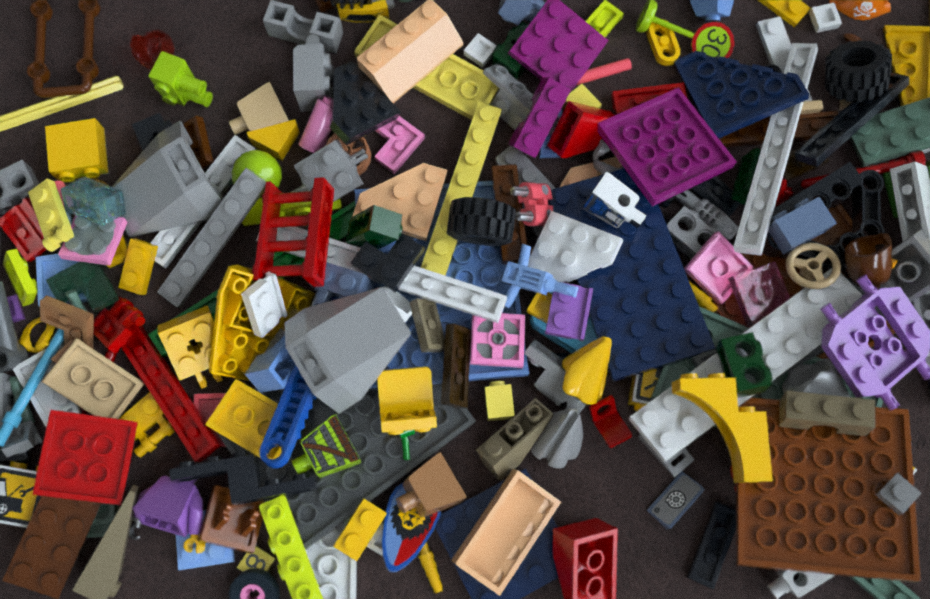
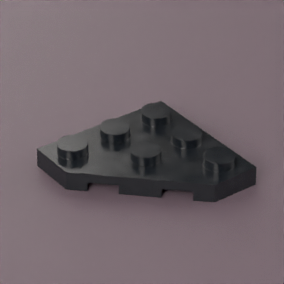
[330,61,401,145]

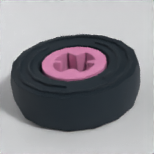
[229,568,280,599]

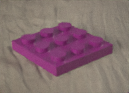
[508,0,609,93]

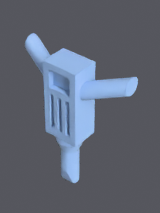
[502,244,579,308]

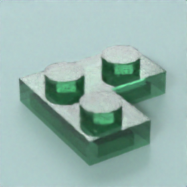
[46,262,119,312]

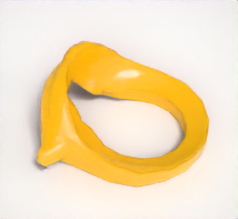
[18,317,55,353]

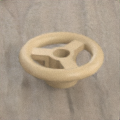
[786,243,841,289]

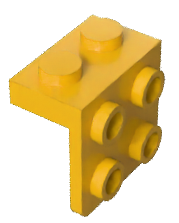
[377,366,437,435]

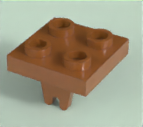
[198,485,265,554]

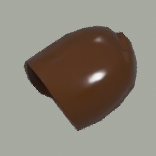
[844,233,898,288]

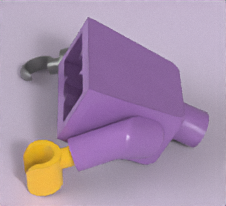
[129,476,205,554]

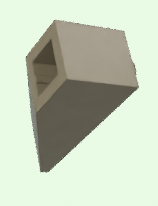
[476,398,554,482]

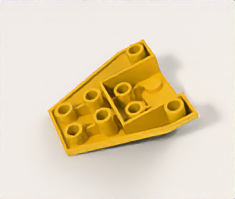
[209,265,315,381]

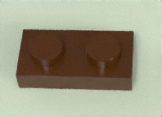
[183,116,214,169]

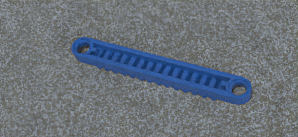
[259,296,339,469]

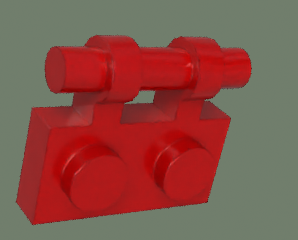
[94,297,145,353]

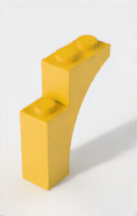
[671,373,773,483]

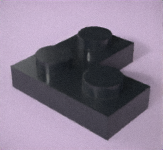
[351,234,425,293]

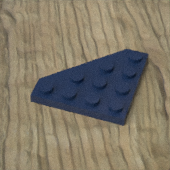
[674,51,809,138]

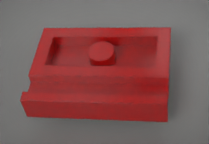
[0,198,47,262]

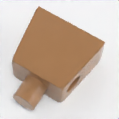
[396,452,467,517]

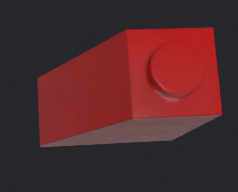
[547,101,615,158]

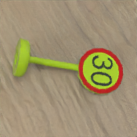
[635,0,735,59]

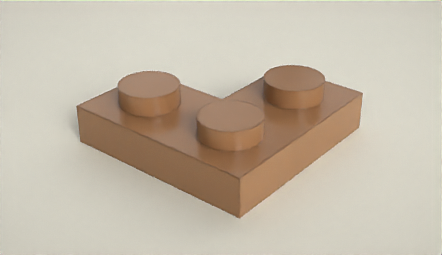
[40,295,94,349]

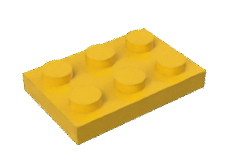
[205,379,305,459]

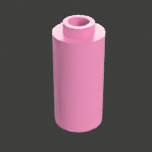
[299,96,332,153]

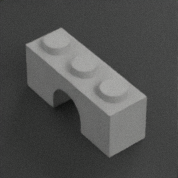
[263,0,343,53]

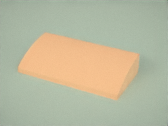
[451,469,561,596]

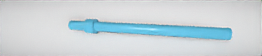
[0,328,64,447]

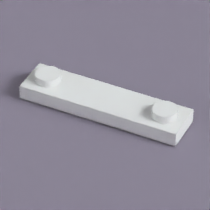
[756,17,812,101]

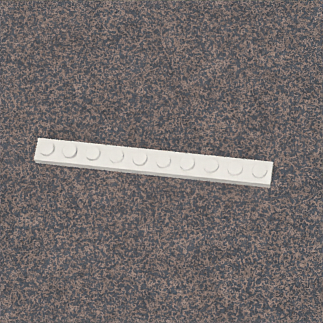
[733,43,818,255]
[256,227,507,323]

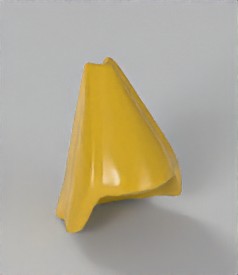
[562,337,612,405]

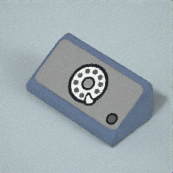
[647,471,705,529]

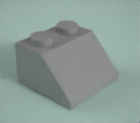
[884,230,930,302]

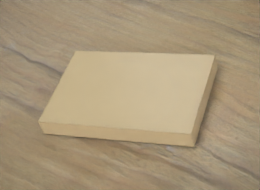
[42,338,144,419]

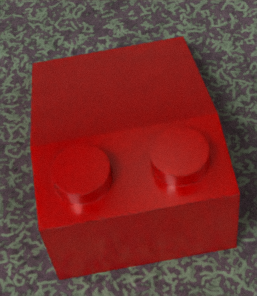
[553,518,618,599]

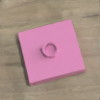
[684,231,753,305]

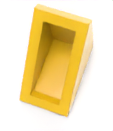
[247,119,300,161]

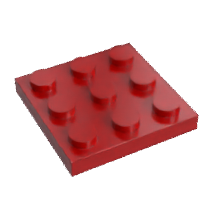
[32,410,138,505]

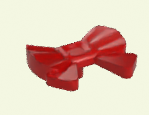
[775,179,793,207]

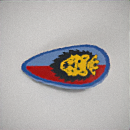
[381,482,441,572]

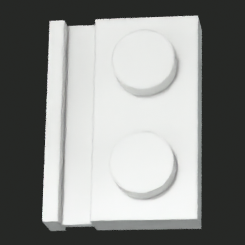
[241,272,287,338]

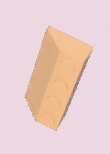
[357,0,463,103]

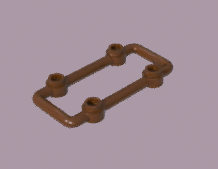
[27,0,101,98]

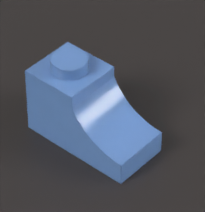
[245,334,295,393]

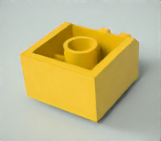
[157,305,223,389]

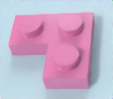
[375,116,425,174]

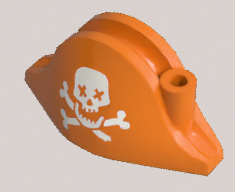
[829,0,891,20]

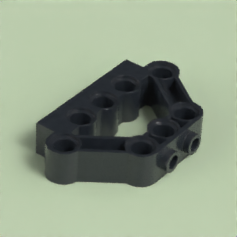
[762,162,885,274]

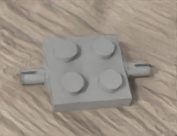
[291,140,368,202]

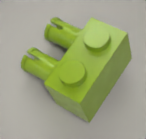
[148,51,213,107]

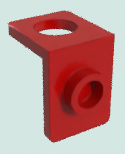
[589,395,632,448]

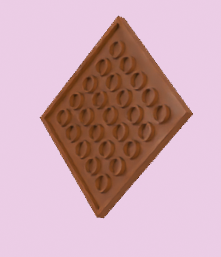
[736,398,921,583]

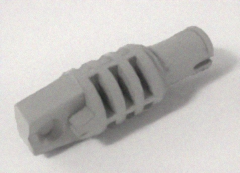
[675,190,739,241]

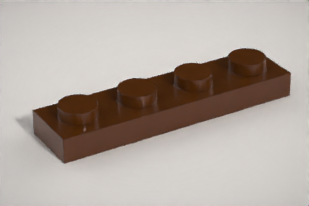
[491,164,527,264]

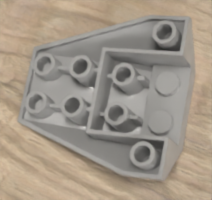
[106,121,224,237]
[285,287,412,414]

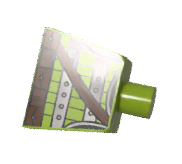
[291,414,362,478]

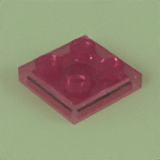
[728,262,790,327]

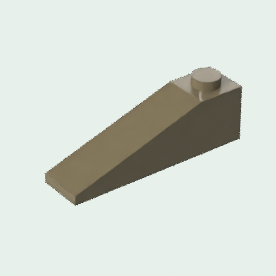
[72,485,139,599]

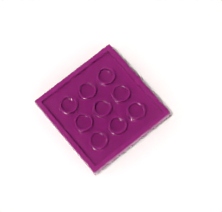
[598,88,737,207]

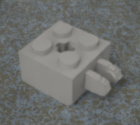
[293,34,334,112]

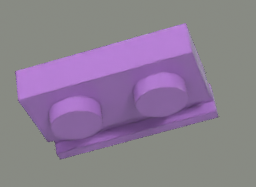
[545,282,593,342]

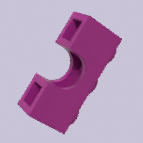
[508,77,571,158]

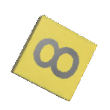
[237,545,276,572]

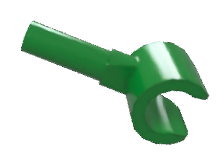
[400,430,415,460]

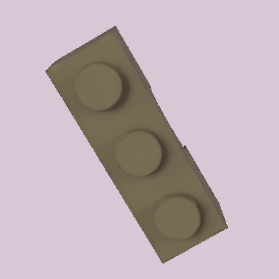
[779,391,875,436]

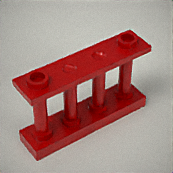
[252,177,334,287]

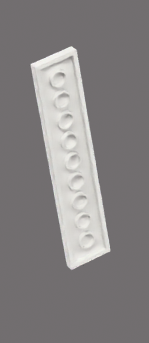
[629,268,862,463]

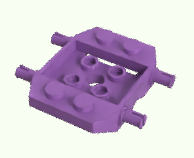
[820,274,930,410]

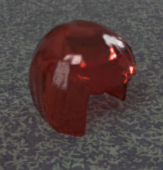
[130,29,174,70]

